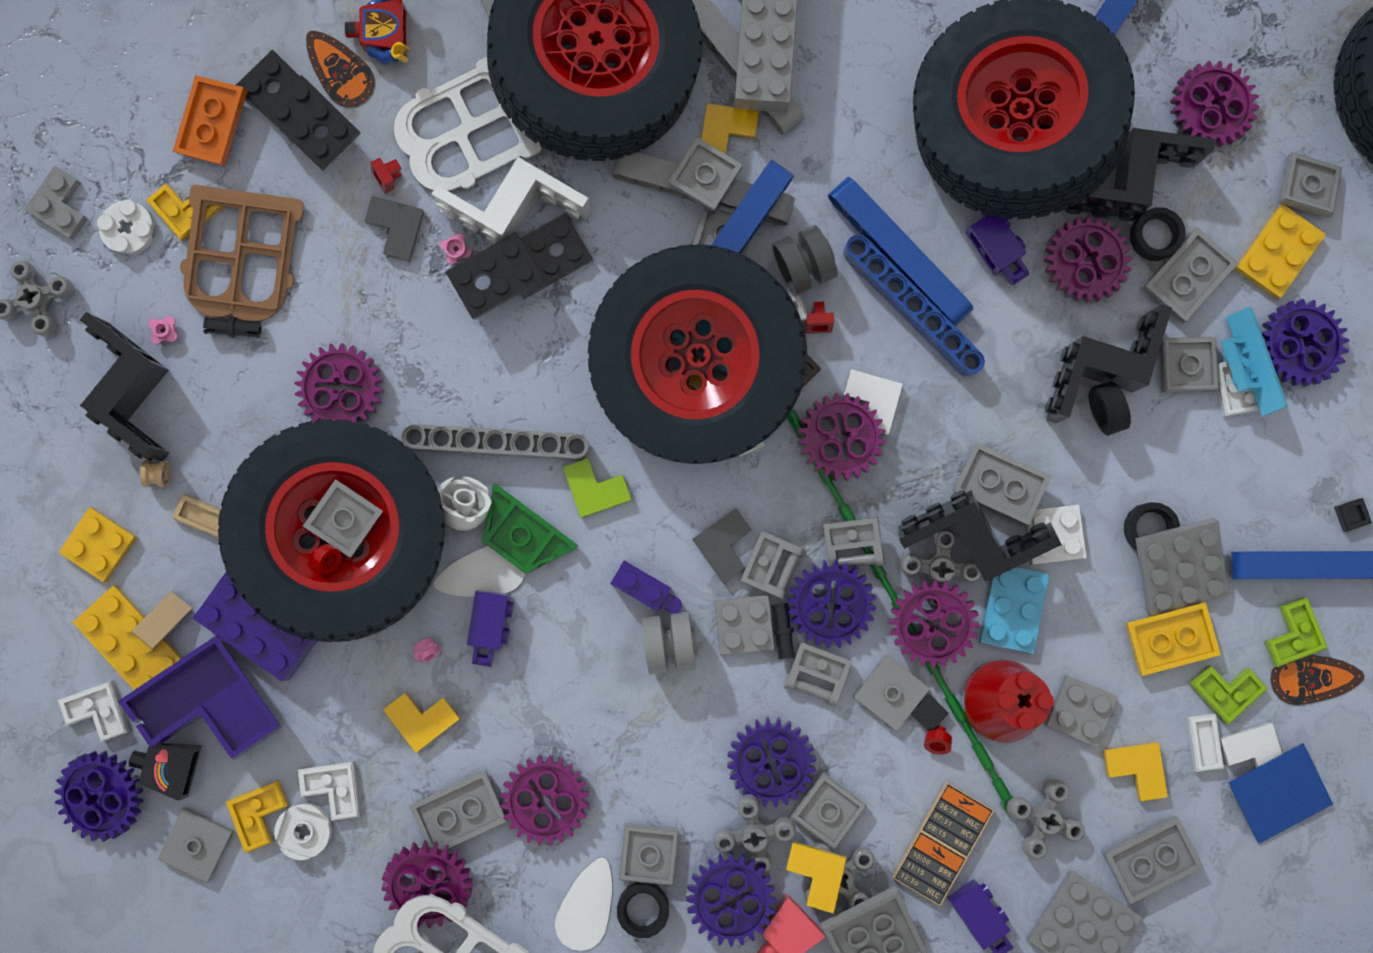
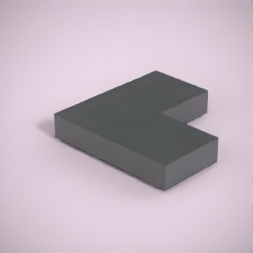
[365,196,424,262]
[692,508,752,584]

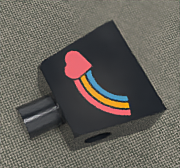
[129,743,202,801]

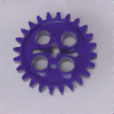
[1261,299,1349,387]
[788,559,876,648]
[727,717,816,807]
[54,751,144,842]
[686,852,777,947]

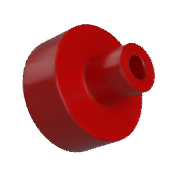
[311,544,342,575]
[924,725,953,755]

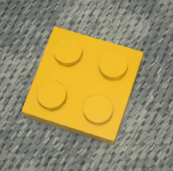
[58,507,137,582]

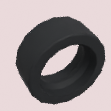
[1130,207,1185,261]
[1089,381,1131,436]
[1124,502,1180,550]
[617,882,669,938]

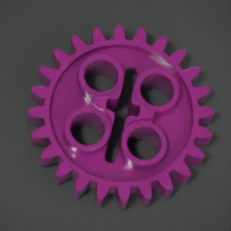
[1170,61,1259,148]
[1043,215,1133,303]
[294,343,384,423]
[797,393,886,481]
[889,578,980,668]
[500,754,590,846]
[381,840,473,928]

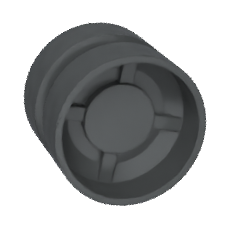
[772,225,838,296]

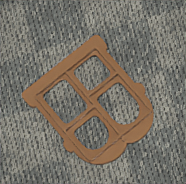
[180,185,304,321]

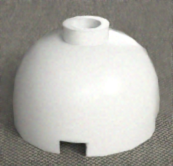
[438,476,491,531]

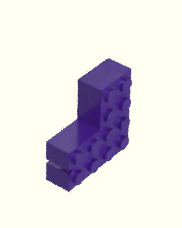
[193,572,317,682]
[118,635,281,760]

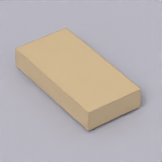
[172,494,221,538]
[132,591,192,650]

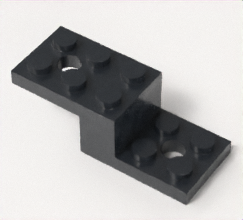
[236,49,361,171]
[445,213,593,320]

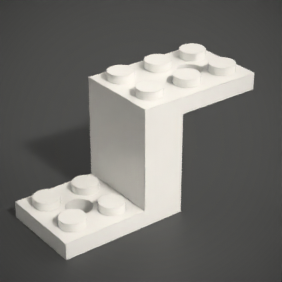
[432,157,591,244]

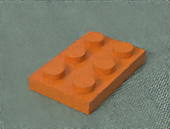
[173,75,248,167]

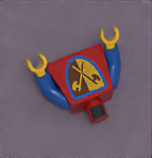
[345,0,410,65]

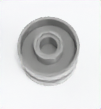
[642,612,698,675]

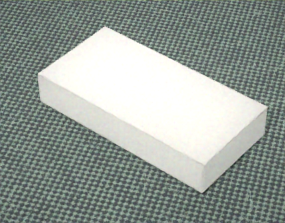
[1186,713,1224,772]

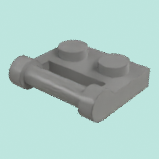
[823,517,885,568]
[740,531,806,600]
[784,642,852,707]

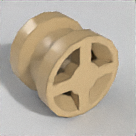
[140,460,171,488]

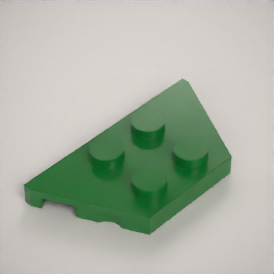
[482,483,579,574]

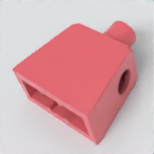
[757,893,826,953]

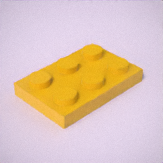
[1234,204,1326,300]
[1125,602,1221,676]

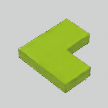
[563,458,631,518]
[1264,597,1328,667]
[1189,665,1268,725]

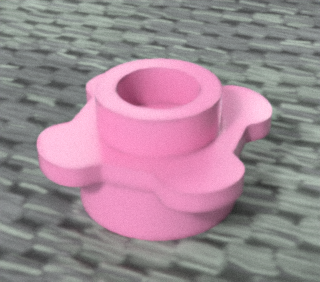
[440,234,472,265]
[148,316,178,345]
[413,638,442,662]

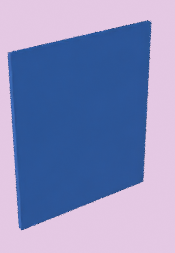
[1228,743,1333,844]

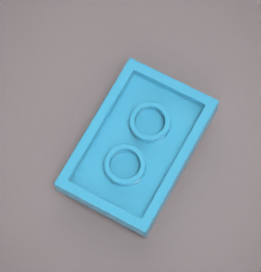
[979,567,1049,654]

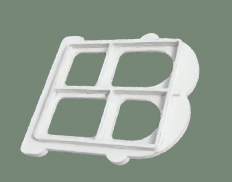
[394,57,542,191]
[373,894,530,953]

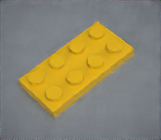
[72,585,183,690]

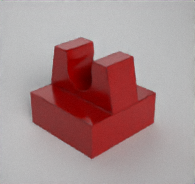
[371,158,402,194]
[805,301,834,334]

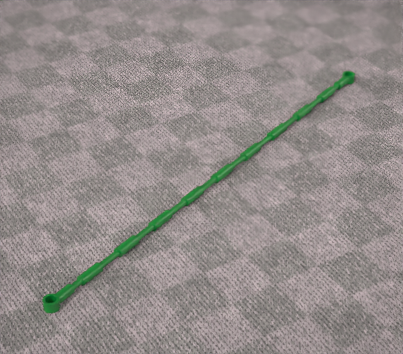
[787,410,1019,812]

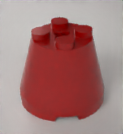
[964,660,1054,743]

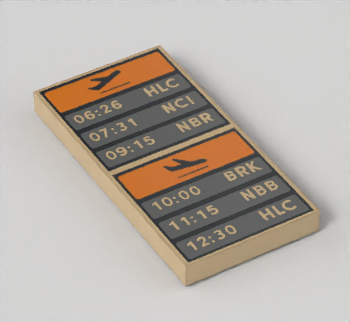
[892,781,995,906]

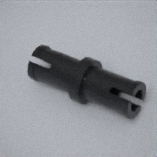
[203,316,262,338]
[771,603,795,659]

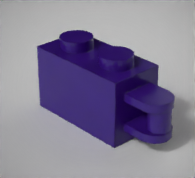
[965,215,1029,286]
[610,560,682,613]
[467,590,514,667]
[947,879,1014,953]

